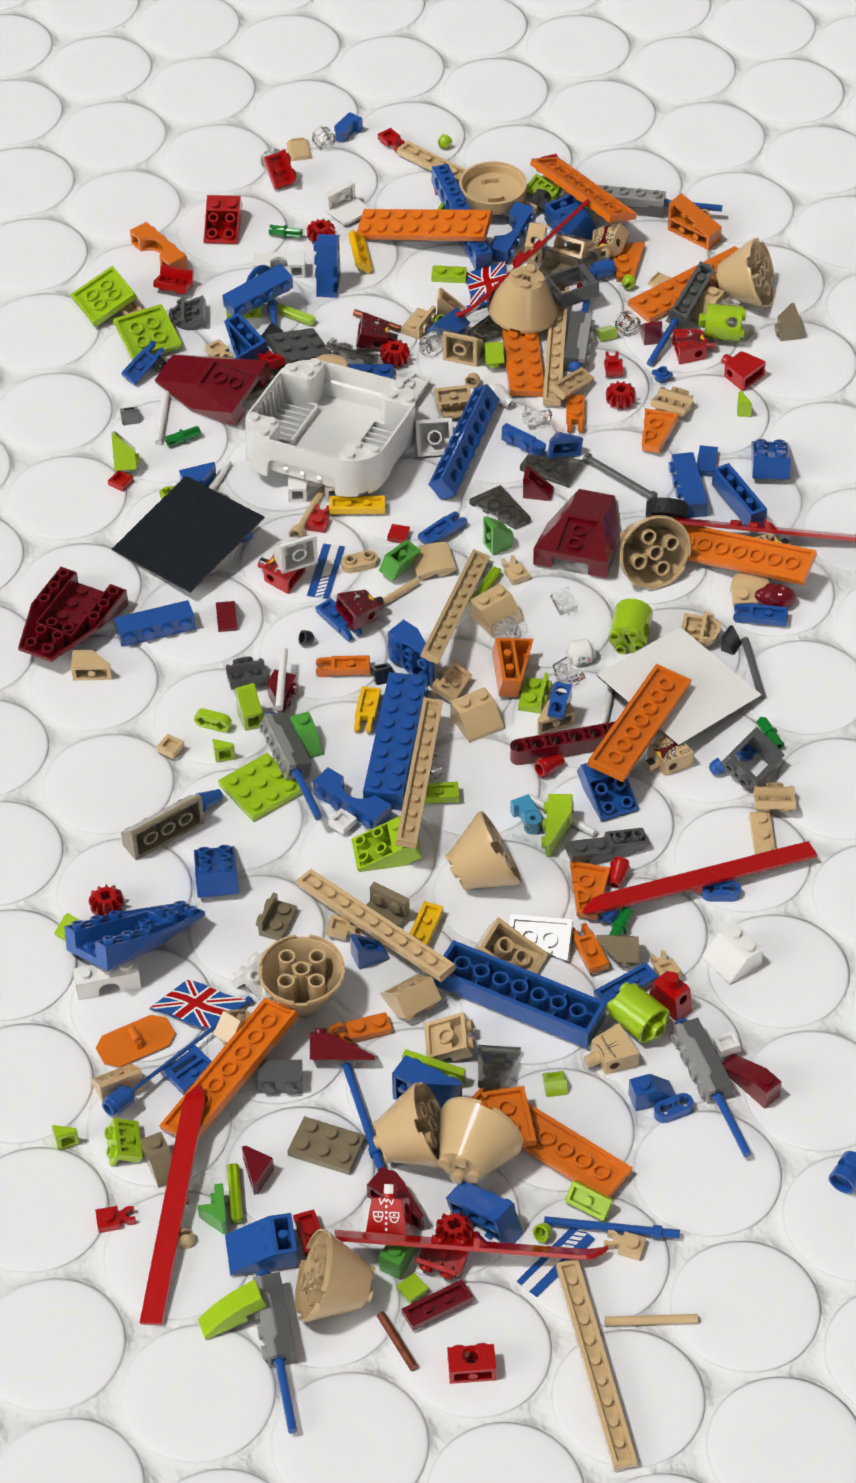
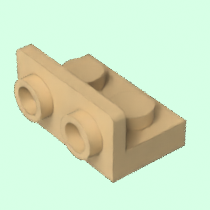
[401,305,437,340]
[429,661,472,703]

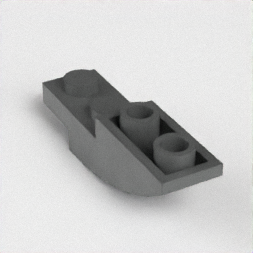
[564,827,650,865]

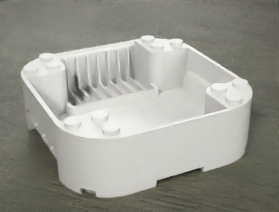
[245,358,416,497]

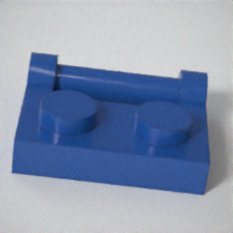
[160,1045,212,1095]

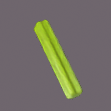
[277,302,316,326]
[468,566,501,607]
[227,1163,243,1224]

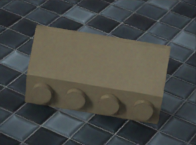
[121,795,204,860]

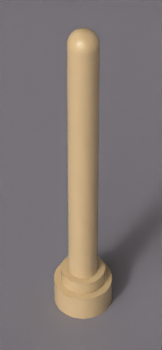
[289,485,325,538]

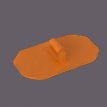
[95,1015,176,1067]

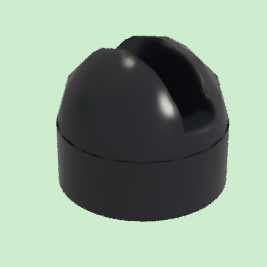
[152,356,167,372]
[298,630,315,646]

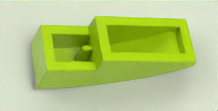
[198,1280,267,1340]

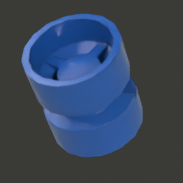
[829,1151,856,1194]

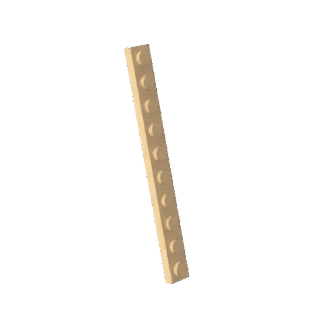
[397,141,538,214]
[543,285,569,406]
[420,549,490,664]
[395,697,443,849]
[296,869,456,982]
[556,1259,637,1471]

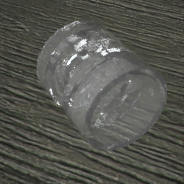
[491,612,528,639]

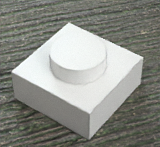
[328,808,357,835]
[713,1031,741,1058]

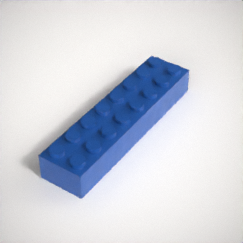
[363,672,428,811]
[434,940,607,1049]

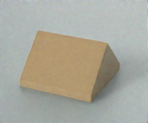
[91,1063,144,1103]

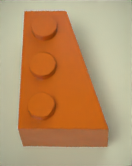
[668,193,722,250]
[492,638,534,697]

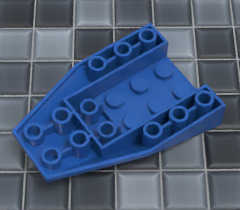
[64,901,205,971]

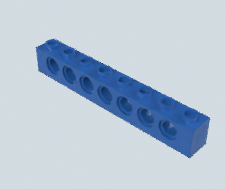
[431,164,493,270]
[428,384,500,500]

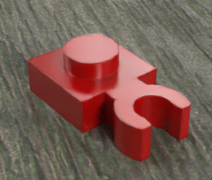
[378,128,405,152]
[258,350,286,370]
[604,351,623,377]
[307,504,329,533]
[95,1206,136,1233]

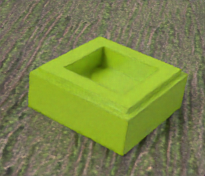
[396,1273,429,1304]

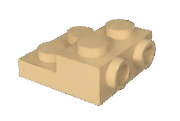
[424,1012,477,1062]

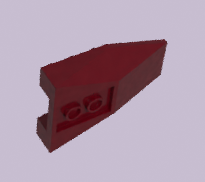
[154,354,272,426]
[533,489,620,579]
[18,566,129,662]

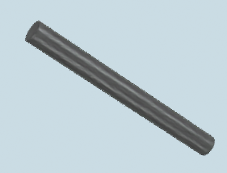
[741,637,766,699]

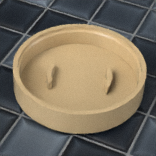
[459,161,527,215]

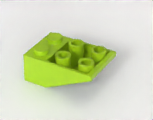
[351,816,423,872]

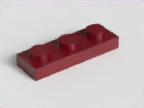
[401,1279,473,1331]

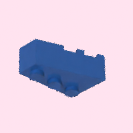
[314,234,341,298]
[224,312,269,360]
[446,1182,524,1243]

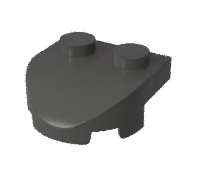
[169,295,206,330]
[226,656,269,690]

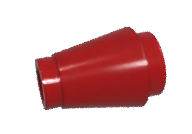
[534,754,565,777]
[609,857,630,889]

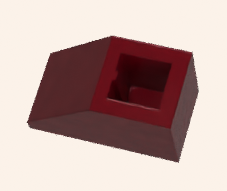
[267,669,299,713]

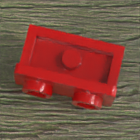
[263,149,297,190]
[153,264,194,294]
[414,1248,469,1280]

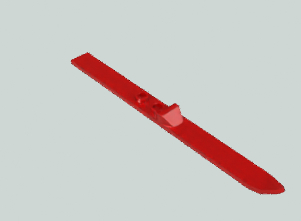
[455,199,590,318]
[651,515,856,541]
[582,841,817,916]
[139,1085,205,1325]
[334,1230,609,1260]

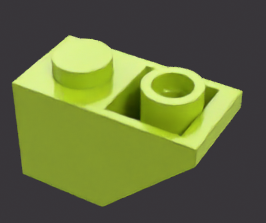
[235,683,263,731]

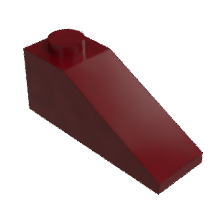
[310,1028,376,1060]
[722,1054,782,1109]
[367,1166,424,1231]

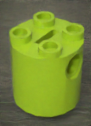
[698,303,746,341]
[609,598,653,654]
[606,982,670,1043]

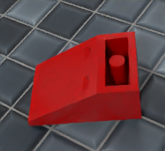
[203,195,243,244]

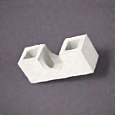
[253,251,306,278]
[288,475,338,502]
[72,958,141,1000]

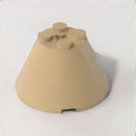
[714,238,775,308]
[488,264,558,334]
[620,515,691,589]
[445,811,522,891]
[259,934,345,1019]
[373,1082,442,1168]
[437,1097,523,1184]
[295,1229,375,1322]

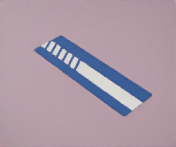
[307,544,345,599]
[517,1228,595,1297]

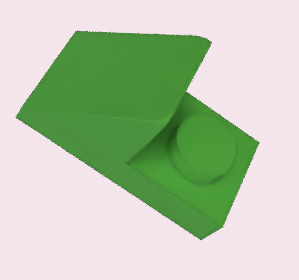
[198,1183,227,1234]

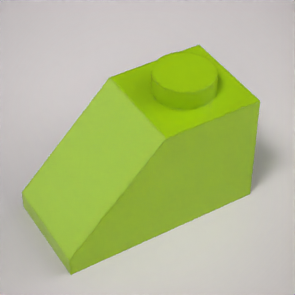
[483,342,504,368]
[111,431,140,471]

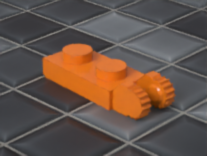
[566,395,585,432]
[316,655,370,677]
[572,923,610,975]
[329,1012,392,1043]

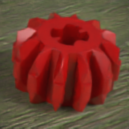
[307,218,335,244]
[380,340,410,368]
[606,381,636,410]
[88,884,124,916]
[435,1210,474,1240]

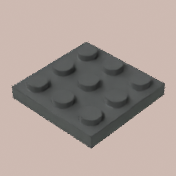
[265,328,332,367]

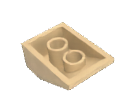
[475,917,549,974]

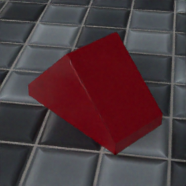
[639,321,662,345]
[523,465,554,501]
[216,600,237,632]
[241,1145,274,1195]

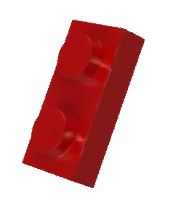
[293,1209,321,1257]

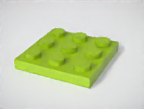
[70,265,138,327]
[113,304,182,360]
[218,753,303,822]

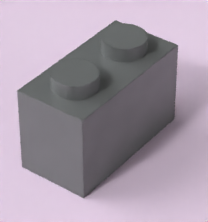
[257,1059,303,1095]

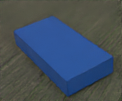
[697,445,718,476]

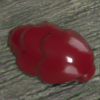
[754,583,796,607]

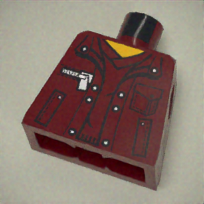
[356,312,398,351]
[335,589,384,630]

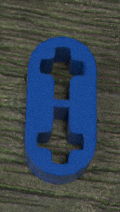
[701,881,741,902]
[654,1093,693,1123]

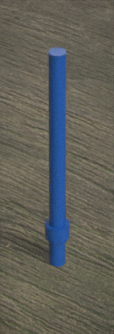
[342,1062,386,1171]
[544,1216,680,1239]

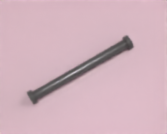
[582,452,658,500]

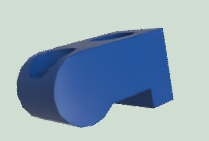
[334,112,363,142]
[547,682,572,720]

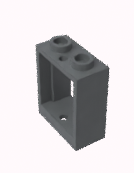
[546,263,599,309]
[720,727,785,791]

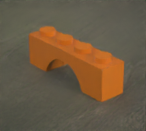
[130,222,187,269]

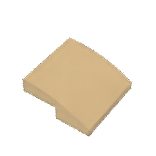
[413,542,457,581]

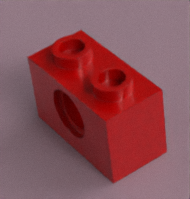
[447,1343,496,1384]

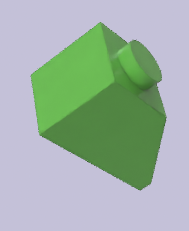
[483,516,514,555]
[378,540,421,582]
[290,711,323,758]
[379,1245,420,1280]

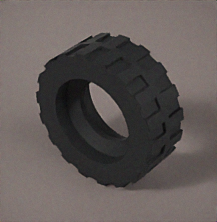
[645,497,688,518]

